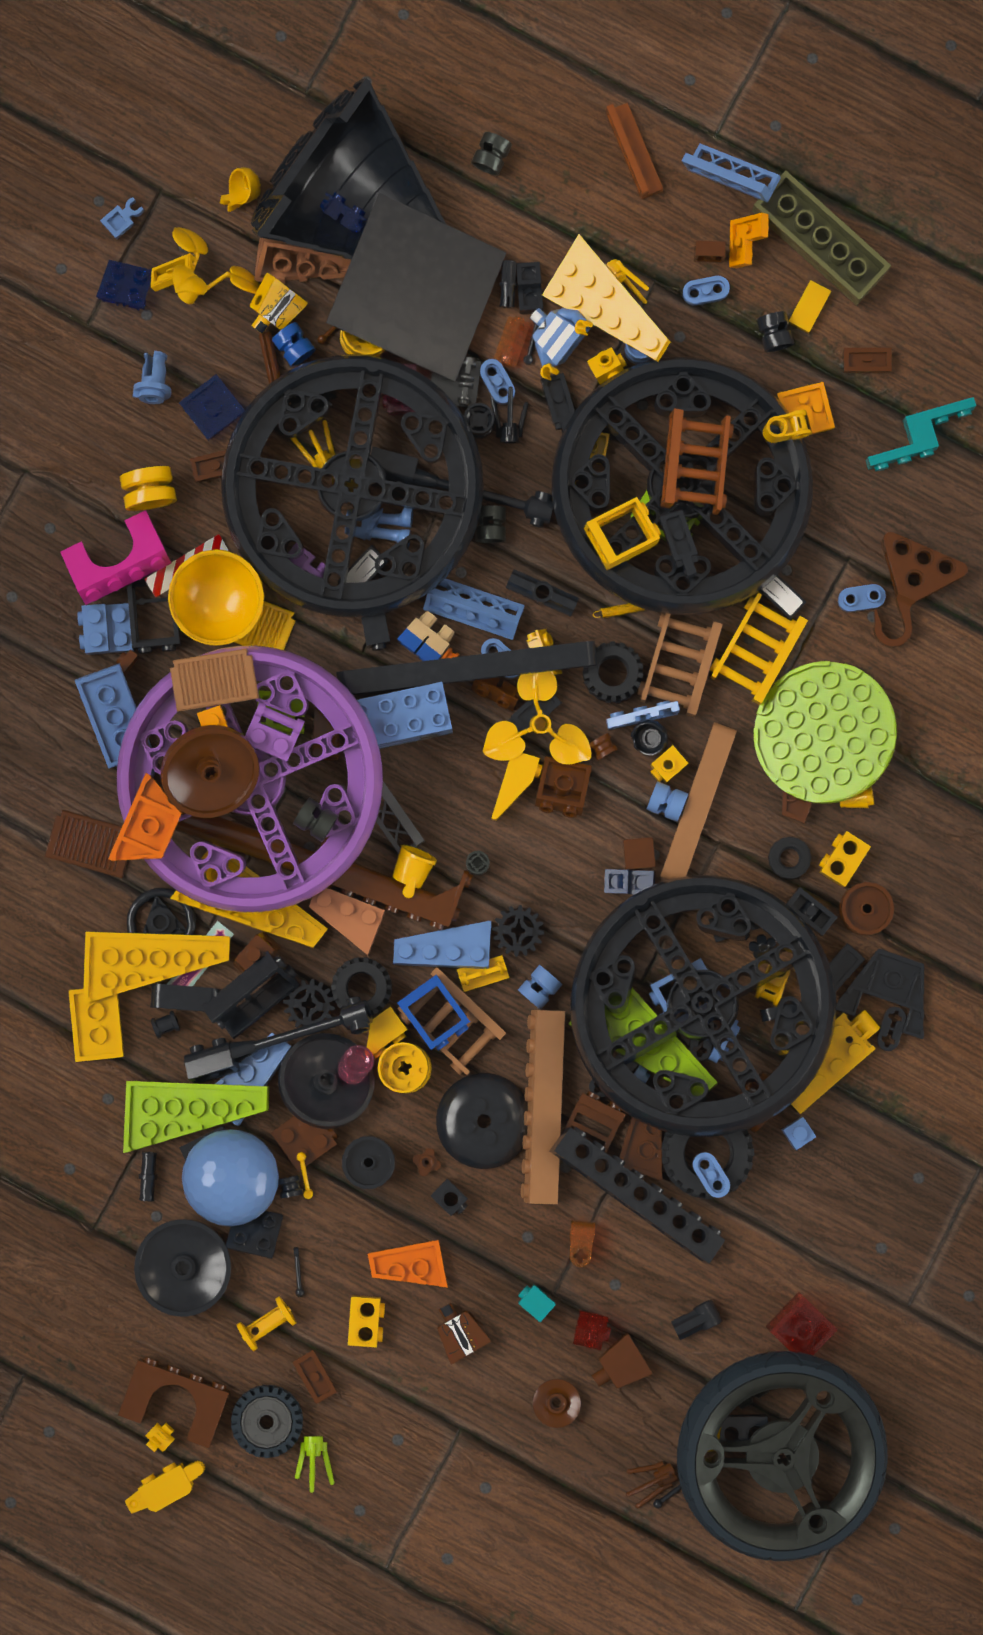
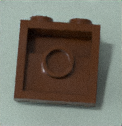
[535,756,592,818]
[271,1116,338,1172]

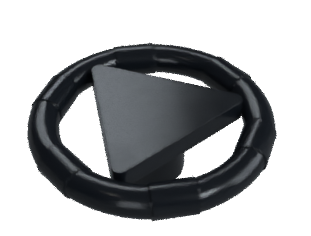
[126,888,196,935]

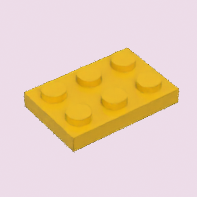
[68,989,124,1062]

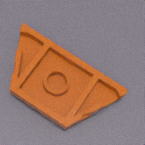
[108,773,182,861]

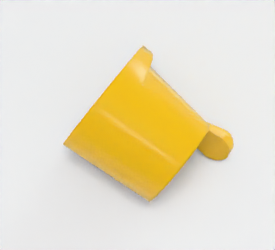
[392,845,437,898]

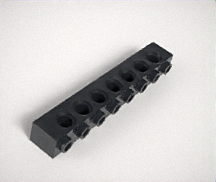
[549,1127,725,1264]

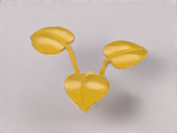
[172,227,260,304]
[483,671,591,764]

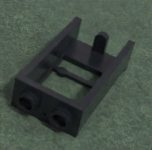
[127,558,182,654]
[201,951,300,1039]

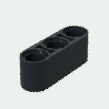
[150,983,221,1012]

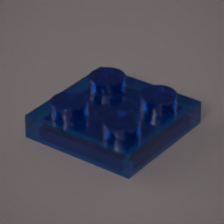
[179,374,245,441]

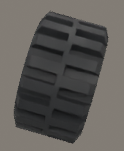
[583,641,643,703]
[331,957,392,1016]

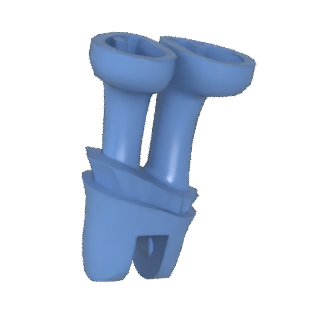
[345,507,413,550]

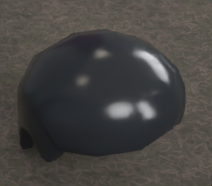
[631,720,668,756]

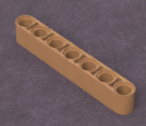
[660,722,737,880]

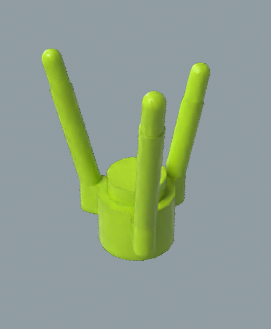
[295,1436,334,1493]

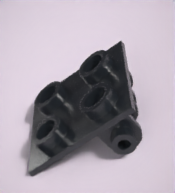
[226,1211,284,1259]

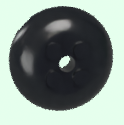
[436,1073,528,1169]

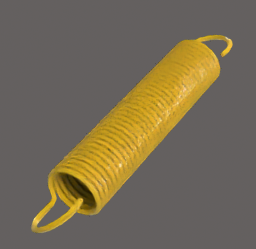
[593,603,645,618]

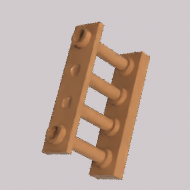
[637,613,723,718]
[397,967,506,1075]

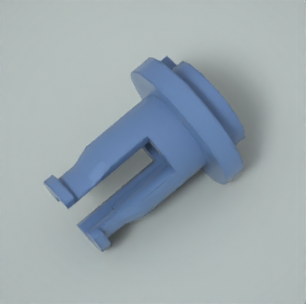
[132,351,171,404]

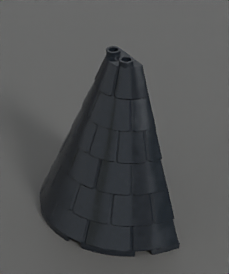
[251,78,447,260]

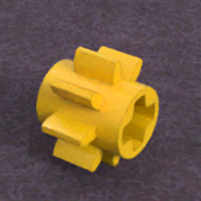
[145,1422,175,1452]

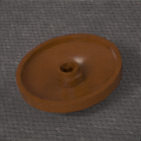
[161,725,259,818]

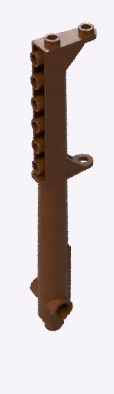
[117,799,473,930]

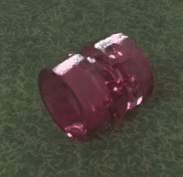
[337,1045,374,1084]

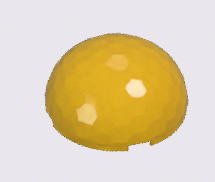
[168,549,264,646]

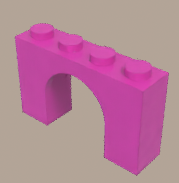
[60,510,172,605]

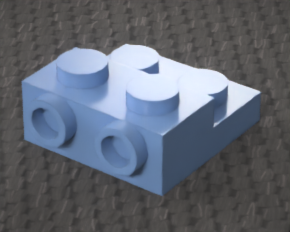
[77,603,134,655]

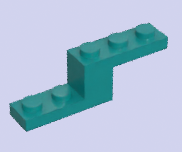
[866,397,976,471]

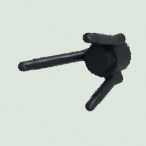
[490,386,529,443]

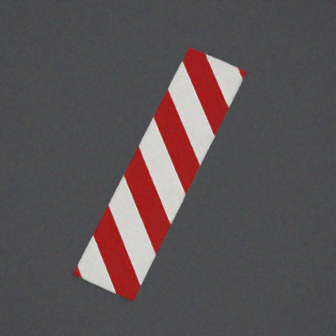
[145,534,229,598]

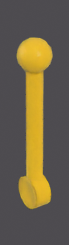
[297,1152,313,1199]

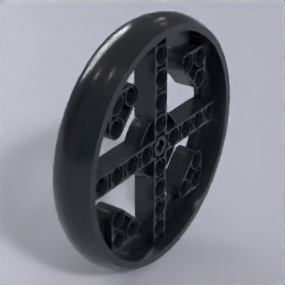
[221,354,484,617]
[551,357,813,615]
[570,875,836,1137]

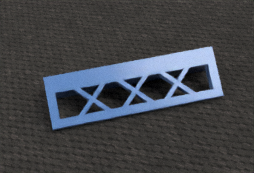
[682,143,781,202]
[423,579,525,640]

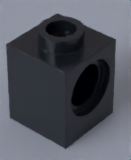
[361,613,391,651]
[431,1178,468,1216]

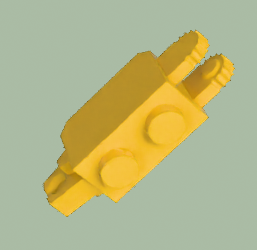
[125,1460,206,1514]

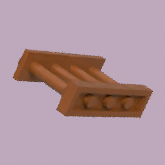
[661,408,734,515]

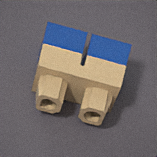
[397,611,455,661]

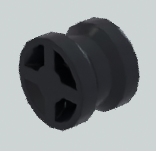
[278,1175,304,1199]

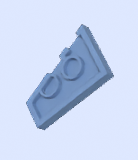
[606,701,680,730]

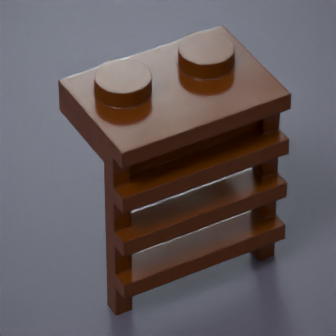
[562,1091,626,1166]

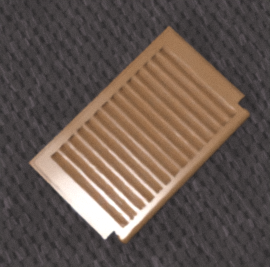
[170,649,259,712]

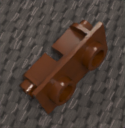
[471,677,520,711]

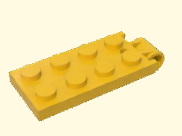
[791,1010,881,1114]

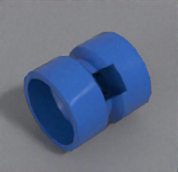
[272,322,316,367]

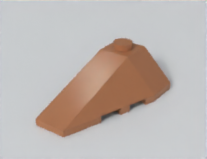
[254,238,351,284]

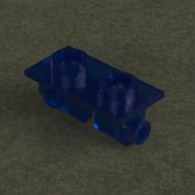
[320,192,368,233]

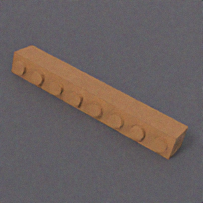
[521,1010,565,1204]

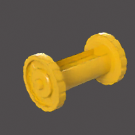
[236,1296,297,1351]

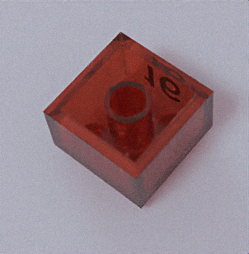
[766,1292,838,1355]

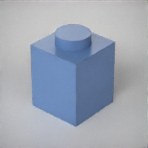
[781,1116,816,1150]

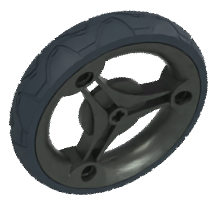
[677,1351,888,1561]

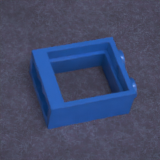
[397,975,470,1051]

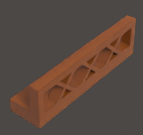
[606,103,663,200]

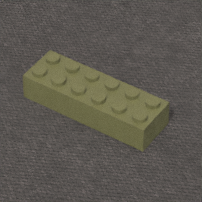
[752,170,891,306]

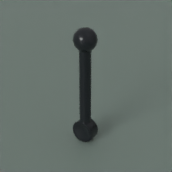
[523,322,539,365]
[293,1247,305,1297]
[653,1484,681,1509]

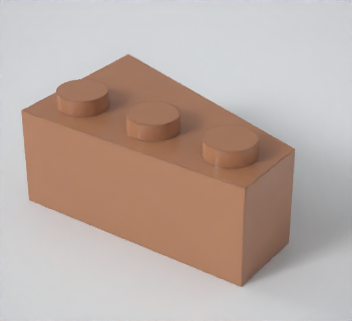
[309,888,386,956]

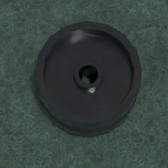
[342,1136,395,1189]

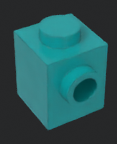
[518,1284,556,1322]

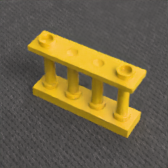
[709,593,808,705]

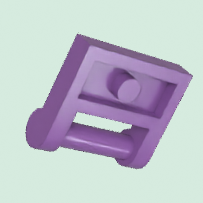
[245,702,305,761]

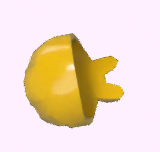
[220,167,261,212]

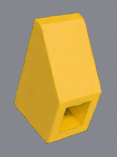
[366,1006,408,1059]

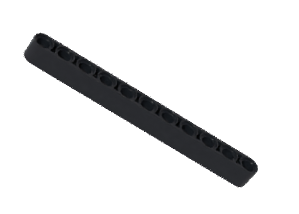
[336,641,597,695]

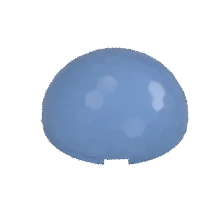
[182,1129,279,1226]

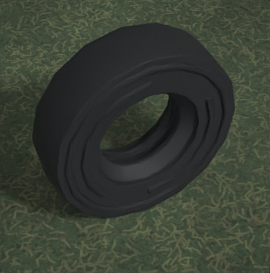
[768,837,811,880]

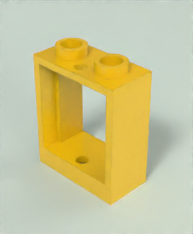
[584,497,661,570]

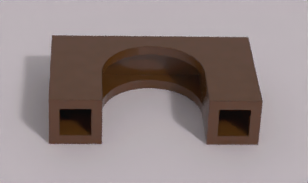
[118,1356,230,1448]

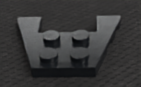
[836,948,924,1040]

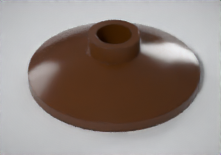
[533,1379,581,1428]

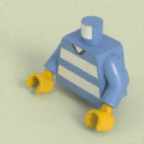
[530,308,593,381]

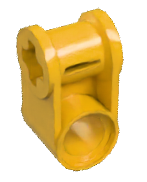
[763,410,811,443]
[754,960,790,1007]

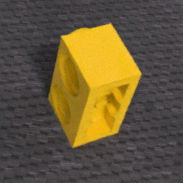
[819,831,871,888]
[348,1295,385,1347]

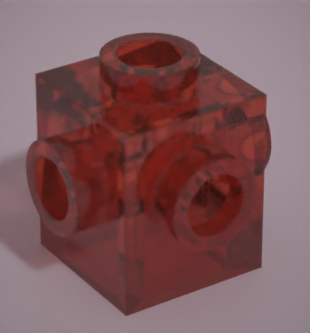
[573,1310,611,1350]

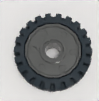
[231,1385,303,1458]

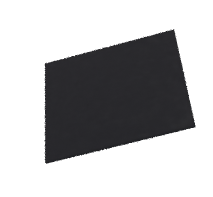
[326,193,506,382]

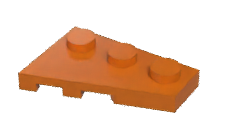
[368,1240,448,1288]

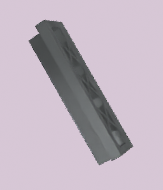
[347,779,425,854]

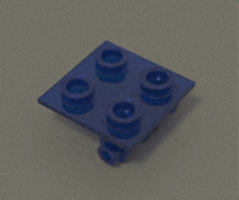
[96,260,152,311]

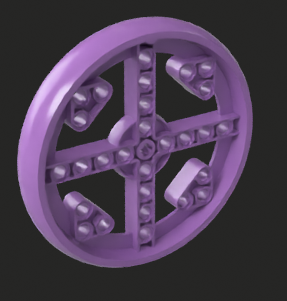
[117,646,383,912]

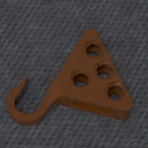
[873,532,968,648]

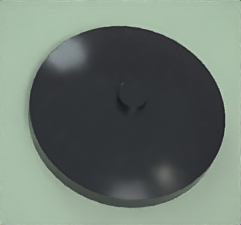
[278,1033,375,1129]
[134,1219,232,1317]

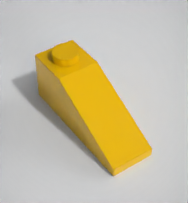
[491,753,543,821]

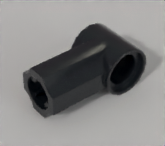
[671,1299,723,1340]

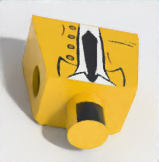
[250,273,308,334]

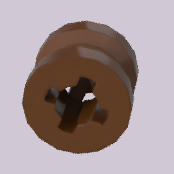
[589,733,618,761]

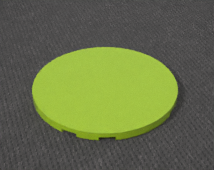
[753,661,897,804]

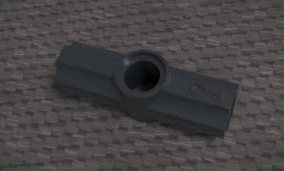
[506,569,579,617]

